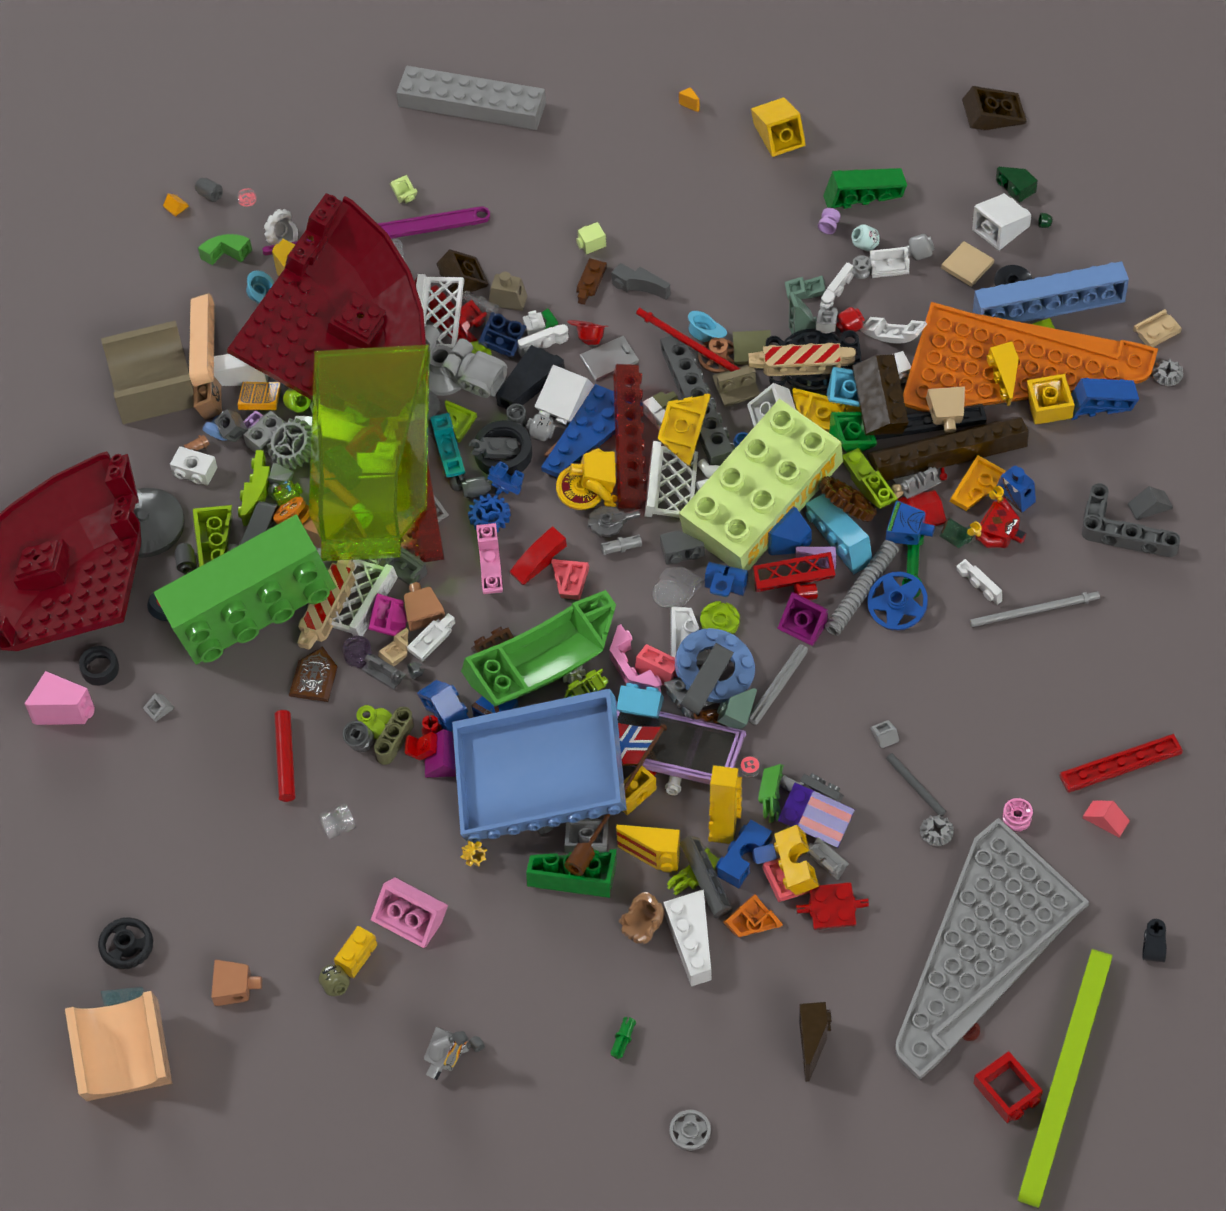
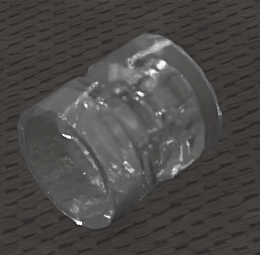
[319,803,356,840]

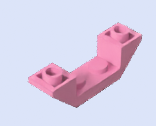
[476,523,503,594]
[610,624,662,692]

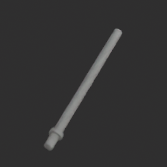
[970,591,1100,627]

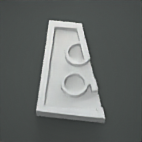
[670,607,708,665]

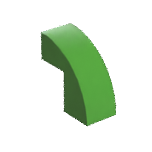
[198,234,252,265]

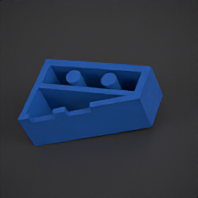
[1071,378,1139,420]

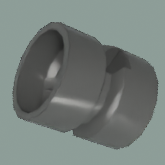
[342,721,375,752]

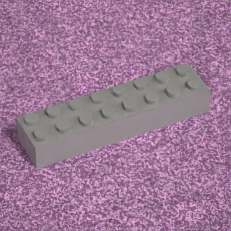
[396,65,546,130]

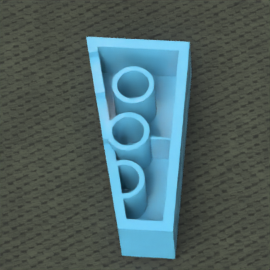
[806,494,872,575]

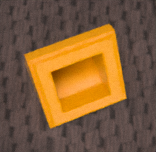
[163,193,189,217]

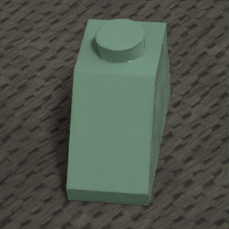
[717,688,757,730]

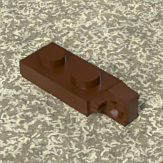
[576,258,607,305]

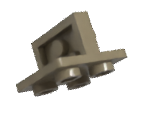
[712,365,760,407]

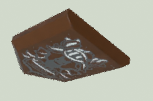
[289,646,338,702]

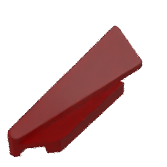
[414,278,478,342]

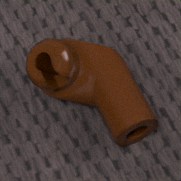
[693,709,719,723]

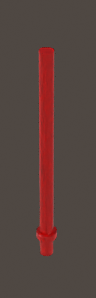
[636,307,741,372]

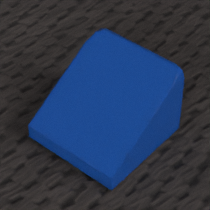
[753,844,777,864]

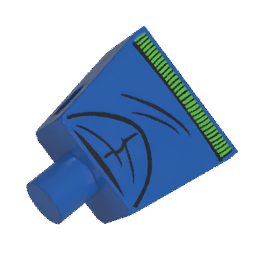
[886,501,935,545]

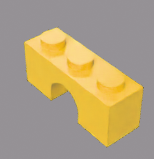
[774,825,819,896]

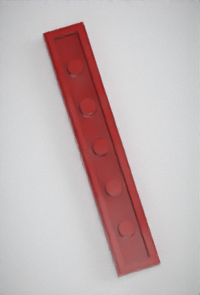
[1059,734,1183,793]

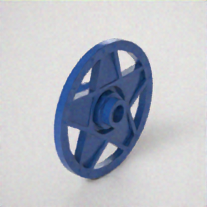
[868,572,928,630]

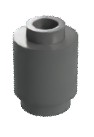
[195,178,223,202]
[462,476,491,498]
[175,543,196,574]

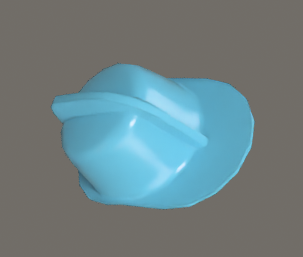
[246,270,274,304]
[688,311,727,342]

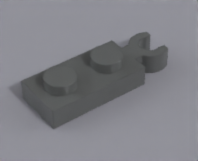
[469,437,520,459]

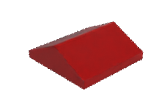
[898,490,947,526]

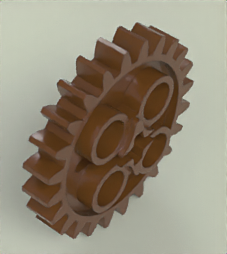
[818,476,877,522]

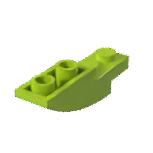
[842,448,898,508]
[238,450,270,526]

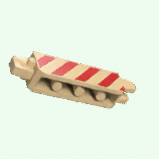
[748,343,856,376]
[297,553,355,650]

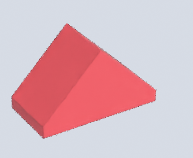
[1083,801,1130,838]

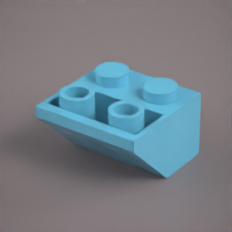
[616,683,664,719]

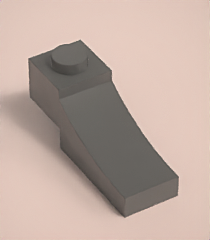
[612,263,671,300]

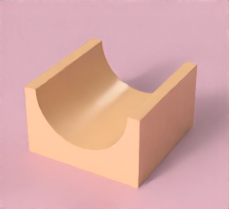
[65,991,172,1101]

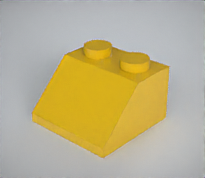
[1027,374,1074,425]

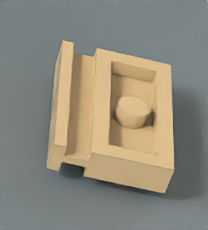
[1133,309,1181,347]

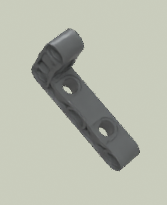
[1082,483,1180,557]

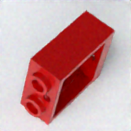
[973,1051,1043,1123]

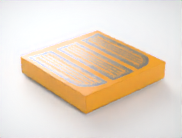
[237,382,281,410]

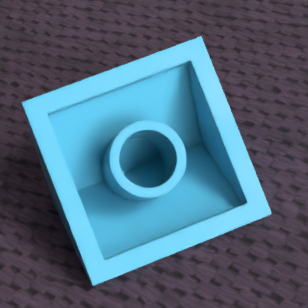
[826,367,860,407]

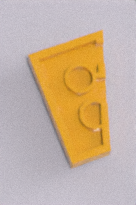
[949,455,1006,511]

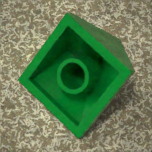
[829,412,877,453]

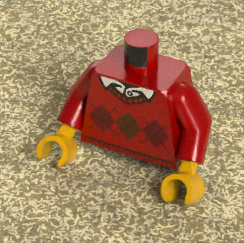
[967,486,1027,548]

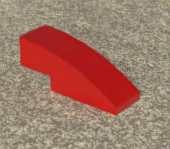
[510,526,567,585]

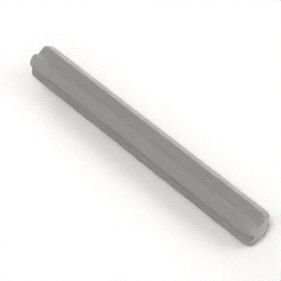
[748,644,808,725]

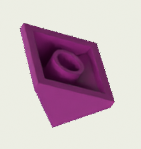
[777,592,828,646]
[425,729,456,778]

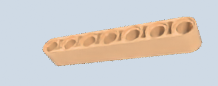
[189,293,215,387]

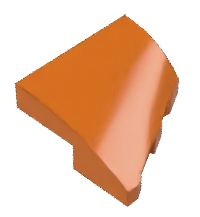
[723,894,783,938]

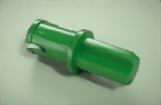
[610,1017,636,1059]

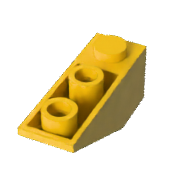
[987,342,1019,406]

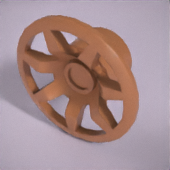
[698,338,734,373]

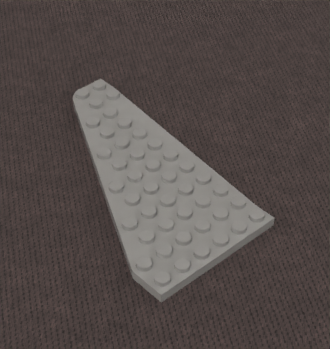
[895,818,1089,1080]

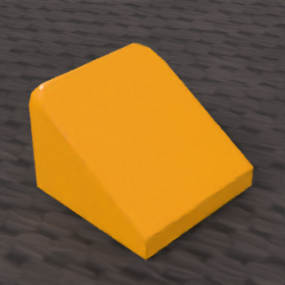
[679,87,700,112]

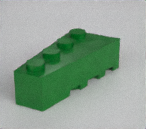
[823,168,907,209]
[526,849,617,898]

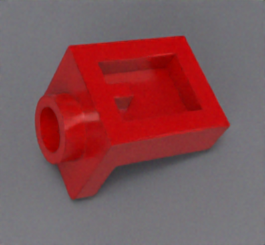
[405,732,437,761]

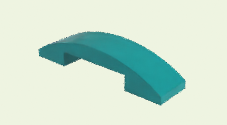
[430,413,466,478]

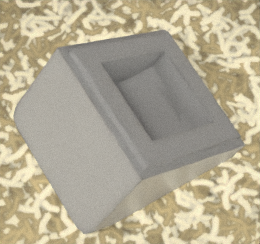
[143,693,174,722]
[870,720,899,748]

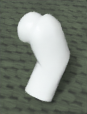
[697,459,720,478]

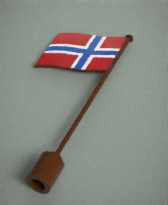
[564,723,667,876]

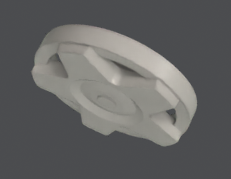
[669,1110,711,1151]

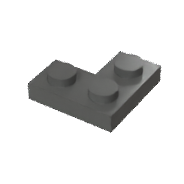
[800,773,844,802]

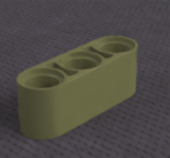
[374,707,414,765]

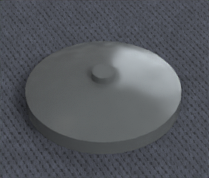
[134,488,185,558]

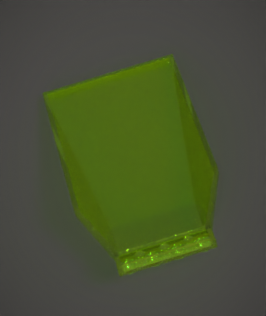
[309,345,430,561]

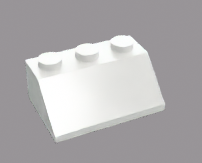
[747,383,796,427]

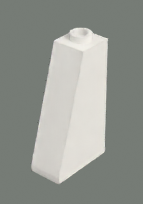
[214,354,268,386]

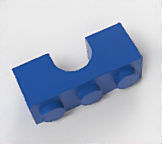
[716,820,772,889]

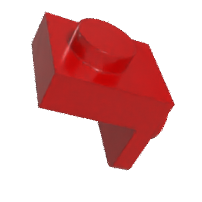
[460,299,488,329]

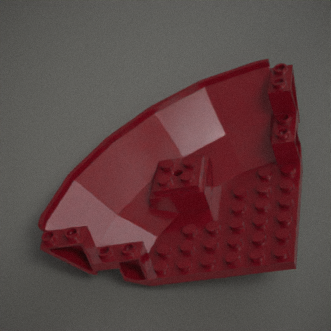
[227,193,426,419]
[0,451,142,651]

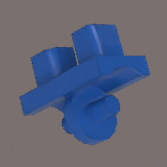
[487,461,524,495]

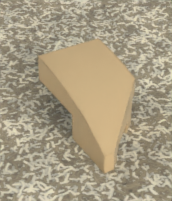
[378,628,408,667]

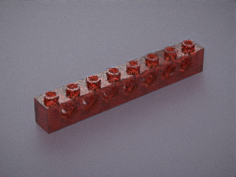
[613,364,647,509]

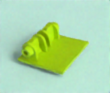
[564,669,608,698]

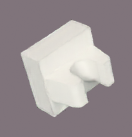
[523,310,546,336]

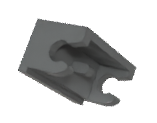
[383,543,427,585]

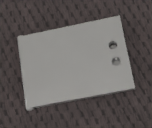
[580,336,639,381]

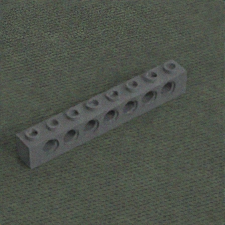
[660,332,735,466]

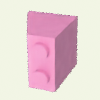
[25,671,95,725]

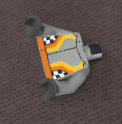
[424,1027,485,1080]

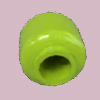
[283,388,311,413]

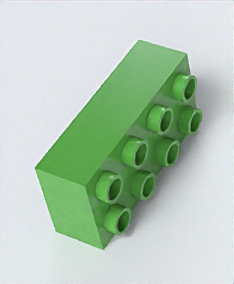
[154,514,337,664]

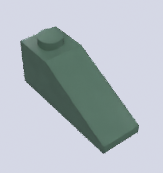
[789,292,817,334]

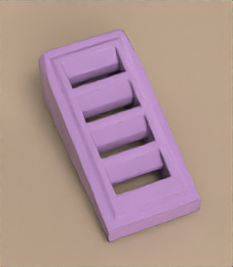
[796,547,836,569]

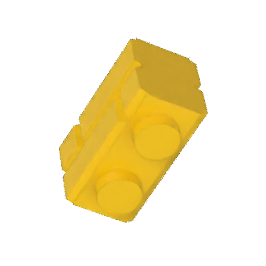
[334,926,377,979]

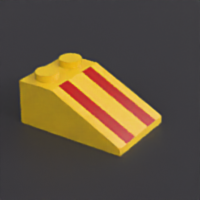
[616,825,680,872]

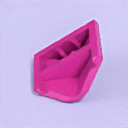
[368,593,407,636]

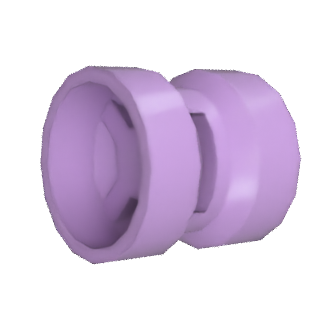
[818,208,840,234]

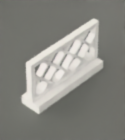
[416,274,464,349]
[644,441,698,518]
[331,558,398,640]

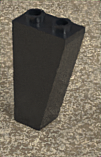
[496,345,565,409]

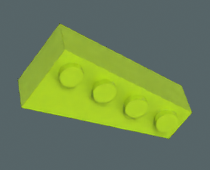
[193,505,232,567]

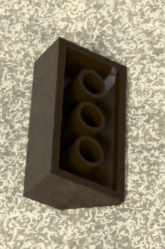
[852,354,909,435]

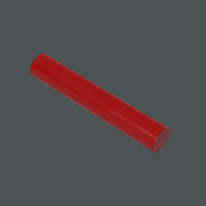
[274,710,295,802]

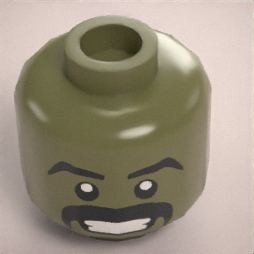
[318,965,350,996]

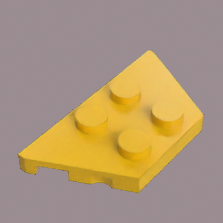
[792,388,861,433]
[658,393,711,466]

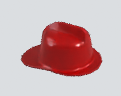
[567,320,609,345]

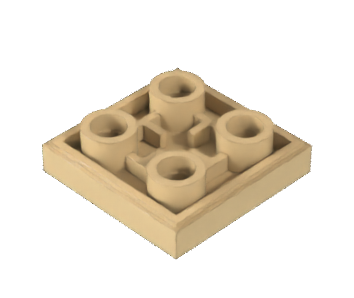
[941,241,994,287]

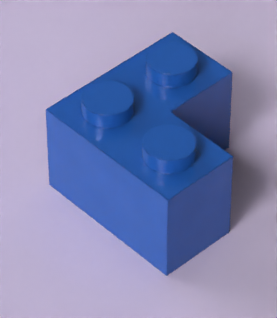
[417,680,469,732]

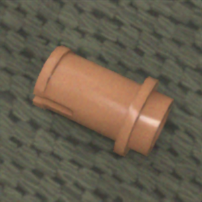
[183,435,210,451]

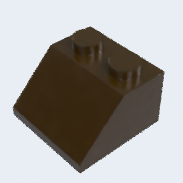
[436,249,489,295]

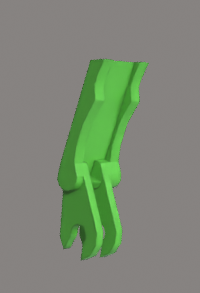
[758,764,784,823]

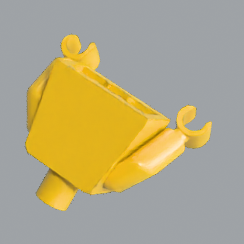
[570,448,618,507]

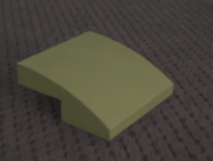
[733,330,772,365]

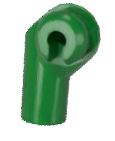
[541,308,558,329]

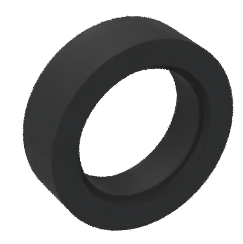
[473,420,532,476]

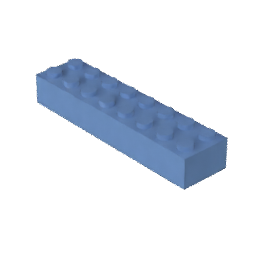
[973,261,1129,323]

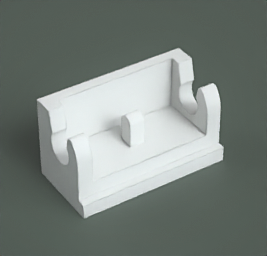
[870,247,910,278]

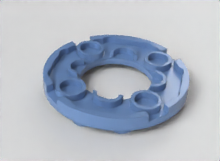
[675,628,755,703]

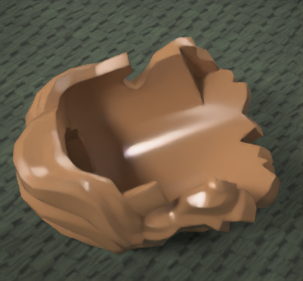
[619,892,665,944]

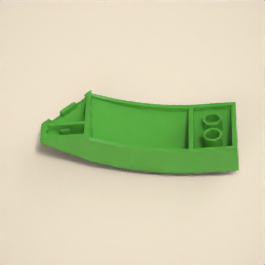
[461,590,616,706]

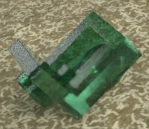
[940,518,973,548]

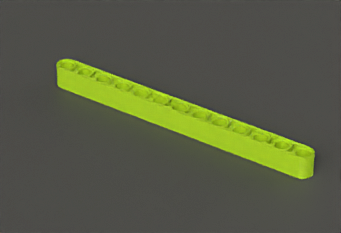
[1017,949,1113,1208]

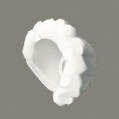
[264,209,298,245]

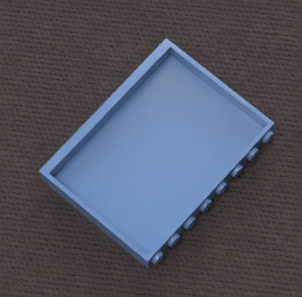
[452,689,627,843]

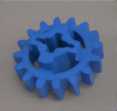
[468,494,511,533]

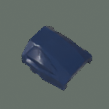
[478,312,527,358]

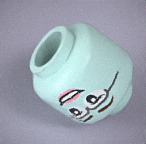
[852,224,880,251]

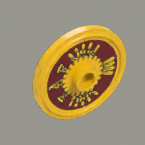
[556,466,602,510]

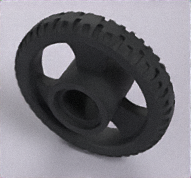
[98,917,153,969]

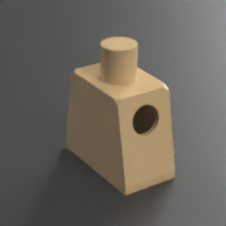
[926,386,965,433]

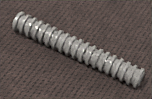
[825,540,899,636]

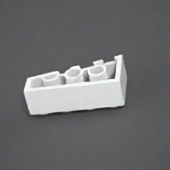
[663,889,711,987]

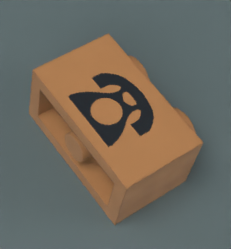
[194,377,222,420]

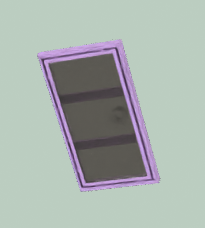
[616,701,746,785]

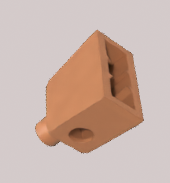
[404,582,445,632]
[211,960,262,1006]

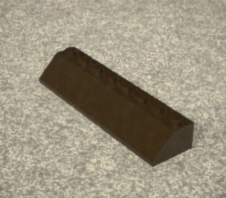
[867,417,1028,481]

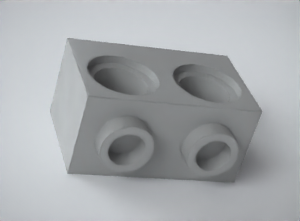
[243,411,284,455]

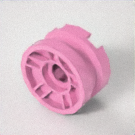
[1002,798,1033,832]

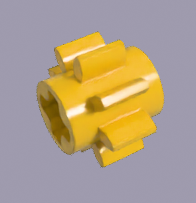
[460,841,488,867]

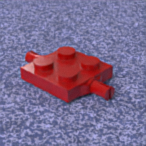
[796,882,869,930]

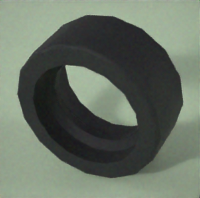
[79,646,119,686]

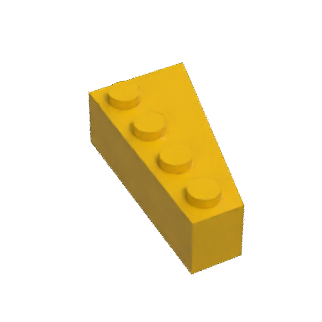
[708,765,742,844]

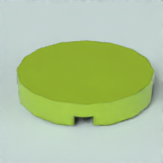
[700,601,740,634]

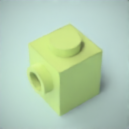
[576,222,606,254]

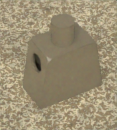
[488,271,527,311]

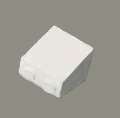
[972,194,1031,251]
[535,365,594,425]

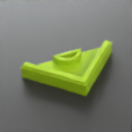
[445,400,477,443]

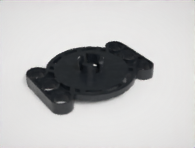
[765,328,862,392]

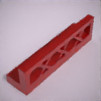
[752,552,836,592]

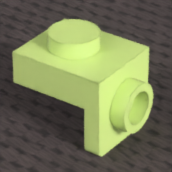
[390,175,418,203]

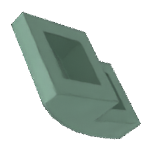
[785,275,826,299]

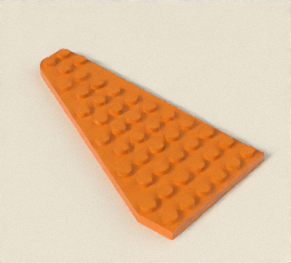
[903,302,1158,412]

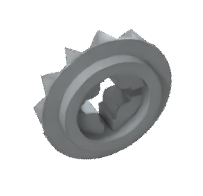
[1152,359,1183,386]
[920,814,954,846]

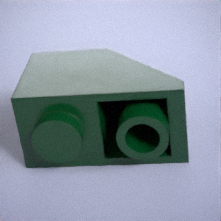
[996,166,1038,203]

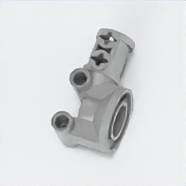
[419,325,507,398]

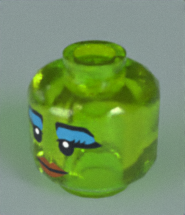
[273,480,303,506]

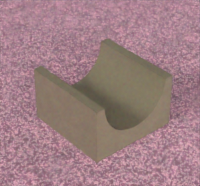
[101,320,194,424]

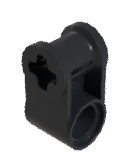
[1142,919,1167,962]

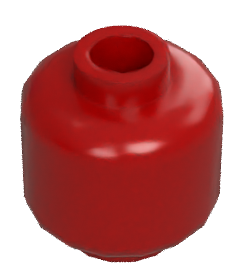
[836,307,865,333]

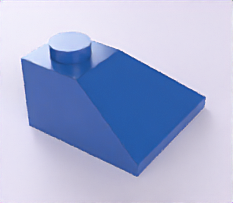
[768,506,812,556]

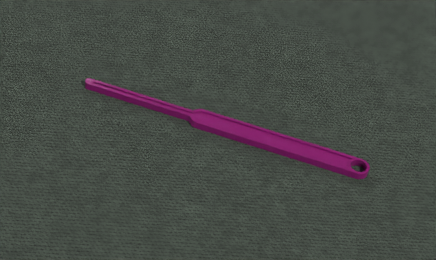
[262,206,490,256]

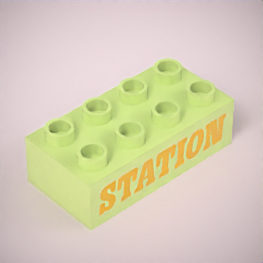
[679,398,843,571]

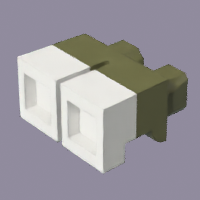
[643,391,679,431]

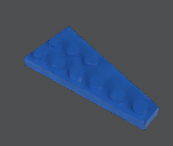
[541,384,643,478]

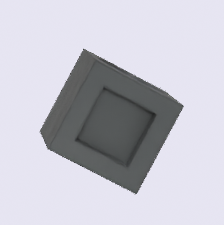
[214,409,248,442]

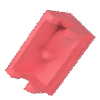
[635,644,678,686]

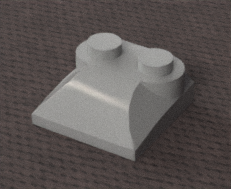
[565,819,608,855]

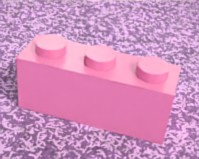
[371,877,448,948]

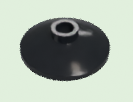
[994,265,1032,286]

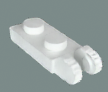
[820,263,854,311]
[518,324,569,357]

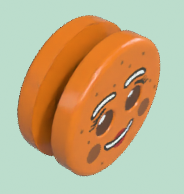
[273,497,312,524]

